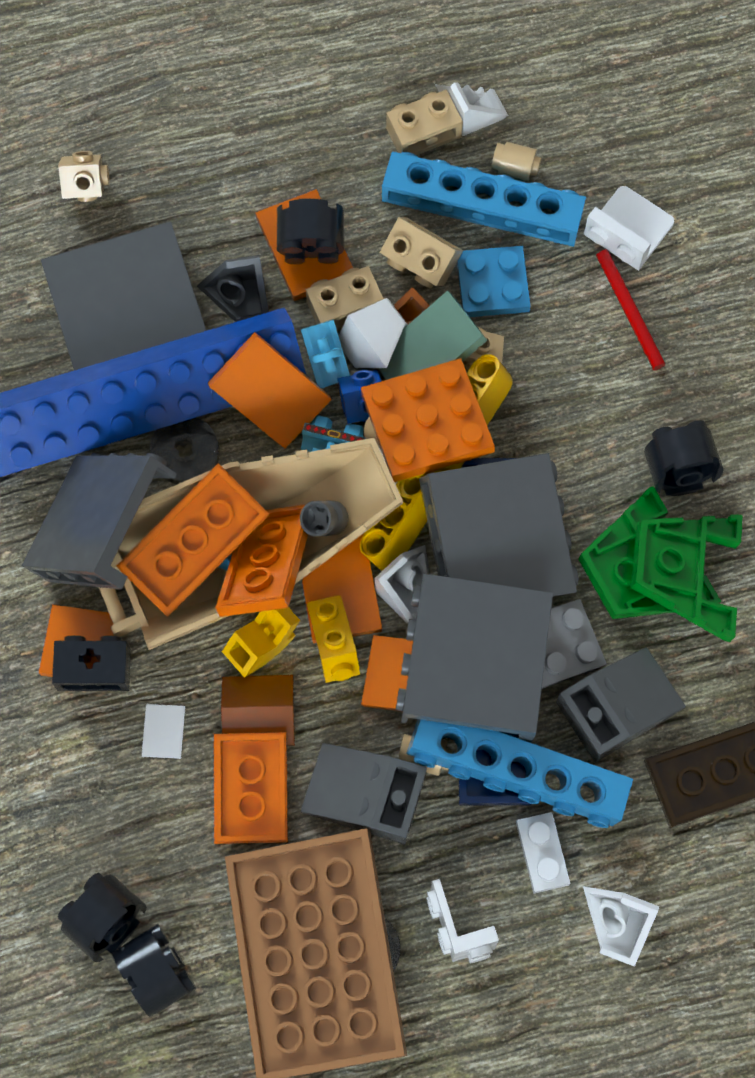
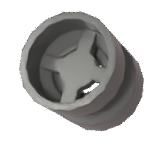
[300,501,348,537]

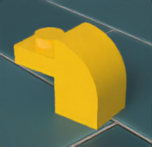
[222,607,300,678]

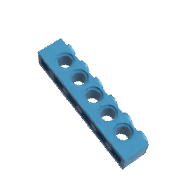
[382,151,586,247]
[406,719,633,828]

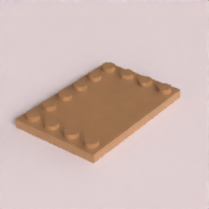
[225,828,407,1078]

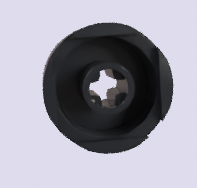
[277,199,344,264]
[644,420,724,496]
[58,872,147,962]
[112,924,196,1017]

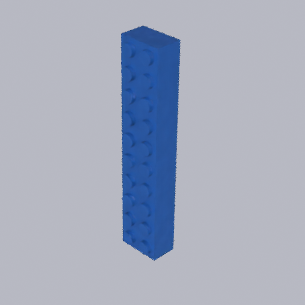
[0,307,307,477]

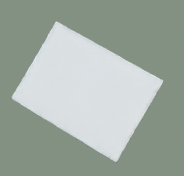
[142,704,185,759]

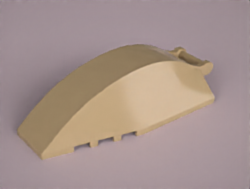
[99,438,403,650]

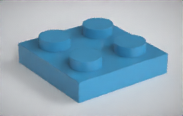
[457,246,531,317]

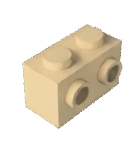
[386,89,463,155]
[380,217,464,289]
[306,266,383,332]

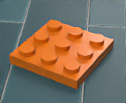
[361,358,495,482]

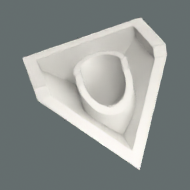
[435,82,508,136]
[339,298,408,368]
[375,545,430,624]
[583,886,659,967]

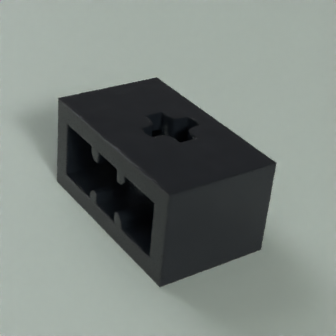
[52,636,131,691]

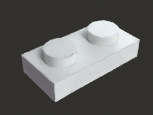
[516,812,570,894]

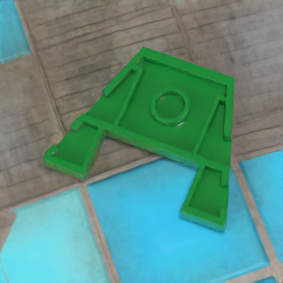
[578,486,721,619]
[631,514,743,642]

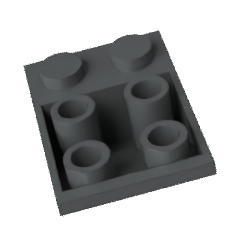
[556,647,686,763]
[301,743,427,845]

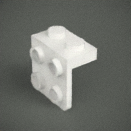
[584,186,674,271]
[426,879,499,963]

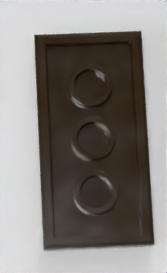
[644,722,755,829]

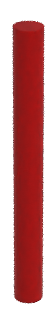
[596,249,665,370]

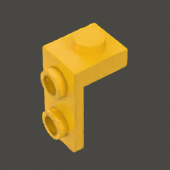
[307,595,360,683]

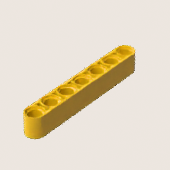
[360,354,513,571]

